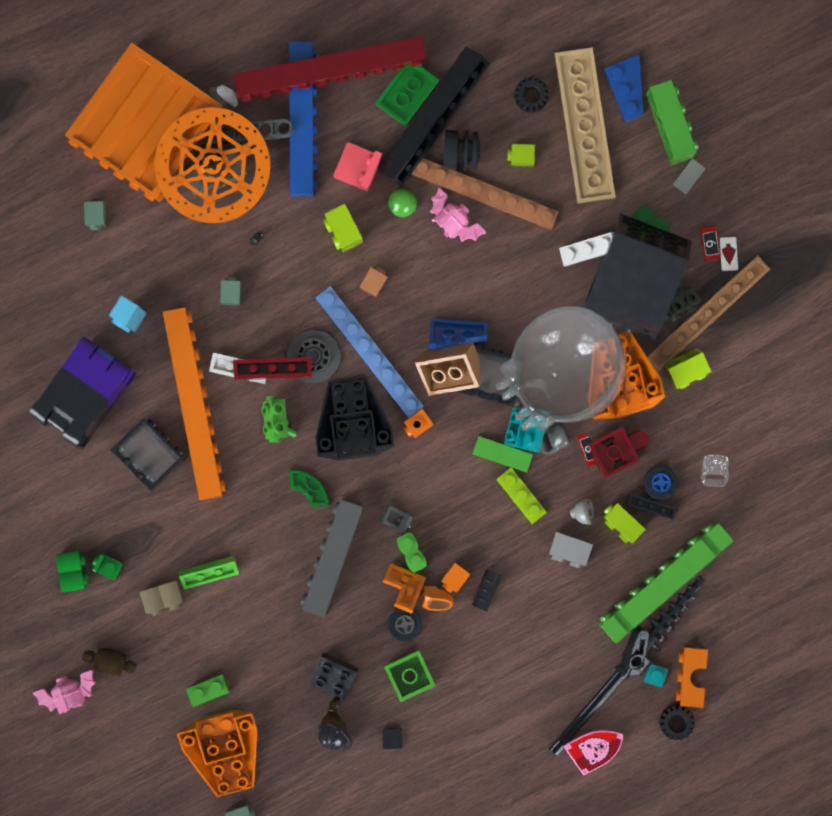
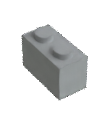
[548,532,593,569]

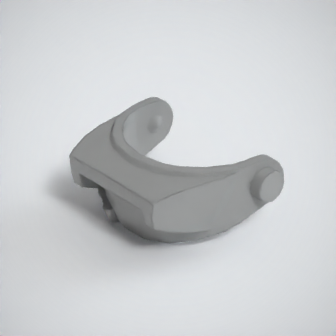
[209,85,238,109]

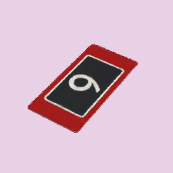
[700,226,721,261]
[577,433,596,467]

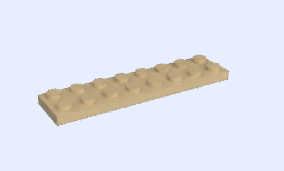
[554,47,616,204]

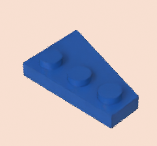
[604,55,643,122]
[429,318,488,350]

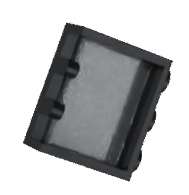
[457,344,525,407]
[111,418,185,492]

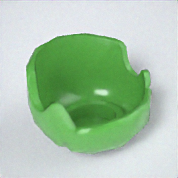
[387,188,417,218]

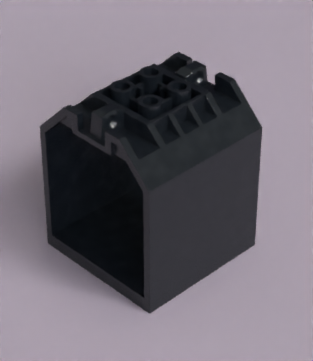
[582,213,692,339]

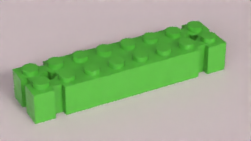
[599,523,734,643]

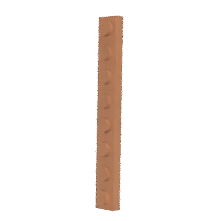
[411,158,559,230]

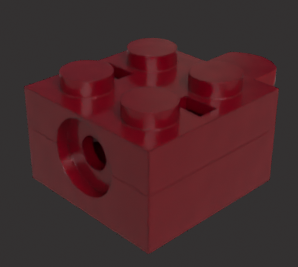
[587,427,649,479]

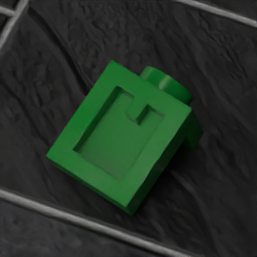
[92,553,124,581]

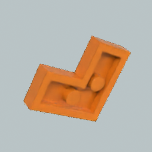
[383,563,426,613]

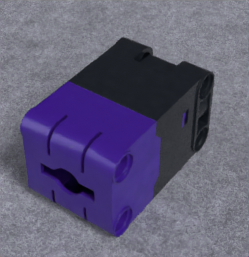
[29,336,136,450]

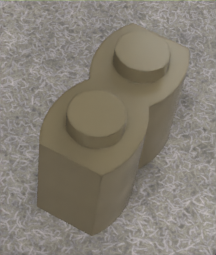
[139,580,184,616]

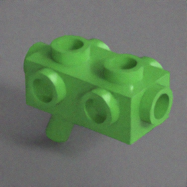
[262,396,297,443]

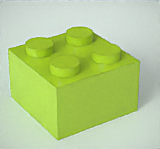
[323,204,363,253]

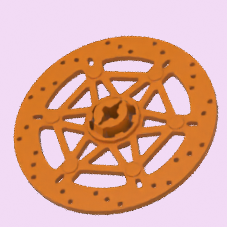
[154,107,270,223]

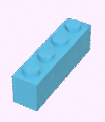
[109,296,147,333]

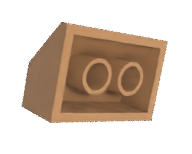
[415,342,480,396]

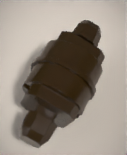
[82,647,137,676]

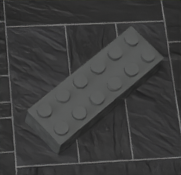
[300,500,364,617]

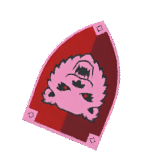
[563,730,623,776]

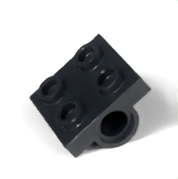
[309,652,359,700]

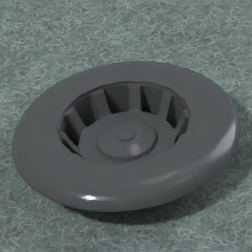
[287,330,340,383]

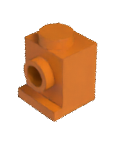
[403,409,434,438]

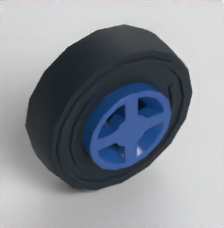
[643,466,678,500]

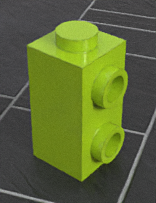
[603,503,646,544]

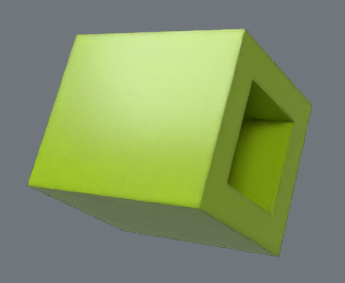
[507,144,535,167]

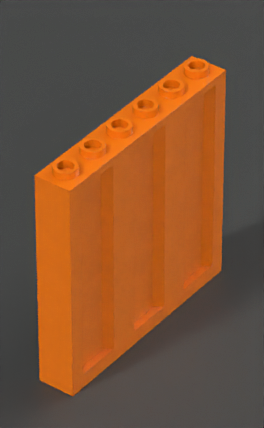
[65,42,225,203]

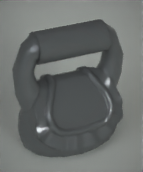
[540,422,570,454]

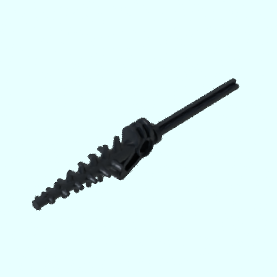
[549,576,705,756]

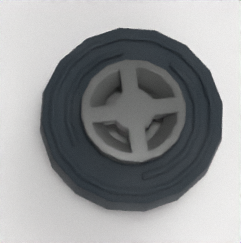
[388,609,422,642]

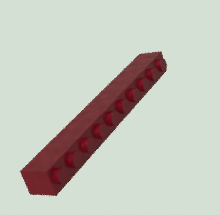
[233,36,426,102]

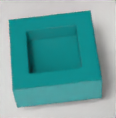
[643,664,668,688]

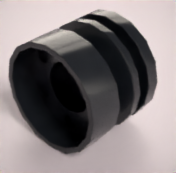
[444,129,480,171]

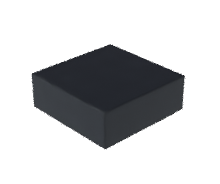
[383,728,402,749]

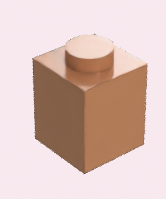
[360,267,388,298]

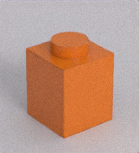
[441,563,470,593]

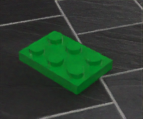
[375,65,440,127]

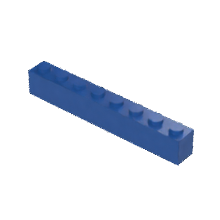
[289,42,318,197]

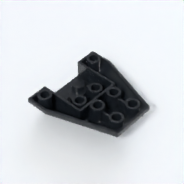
[315,377,394,461]

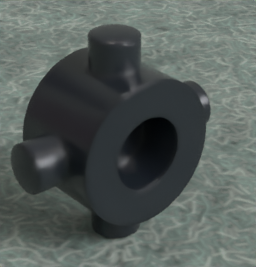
[249,232,264,245]

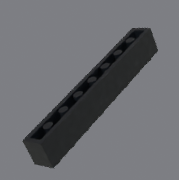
[378,47,490,187]

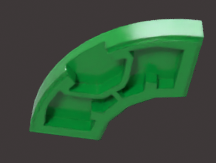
[289,470,330,507]

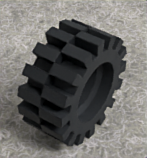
[514,76,549,113]
[659,705,695,741]

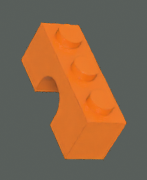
[675,647,708,708]

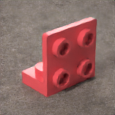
[333,142,383,192]

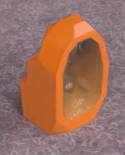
[421,586,454,611]

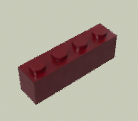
[233,357,313,380]

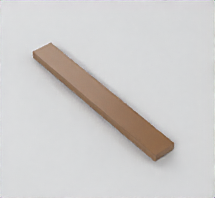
[647,255,770,372]

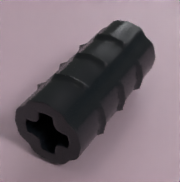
[471,569,502,611]

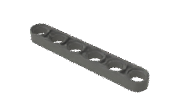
[200,119,294,147]

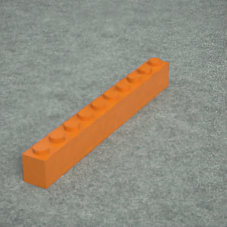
[163,307,226,500]

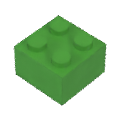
[384,650,436,702]

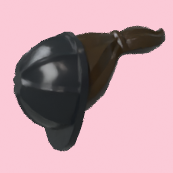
[318,696,353,750]

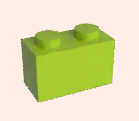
[663,347,711,389]

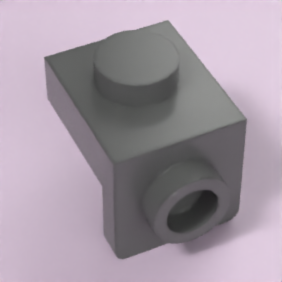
[379,504,413,534]

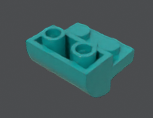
[504,407,549,453]

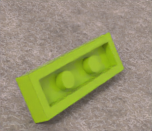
[496,468,547,524]

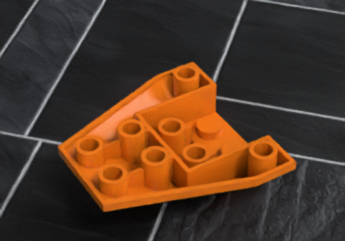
[589,332,665,420]
[177,709,257,797]

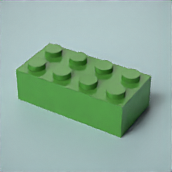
[646,80,698,165]

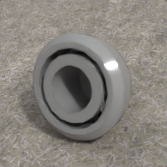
[570,498,594,525]

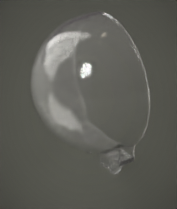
[496,306,626,431]

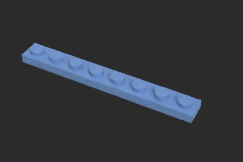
[315,286,424,418]

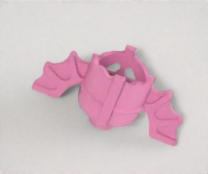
[430,188,486,242]
[33,670,96,714]

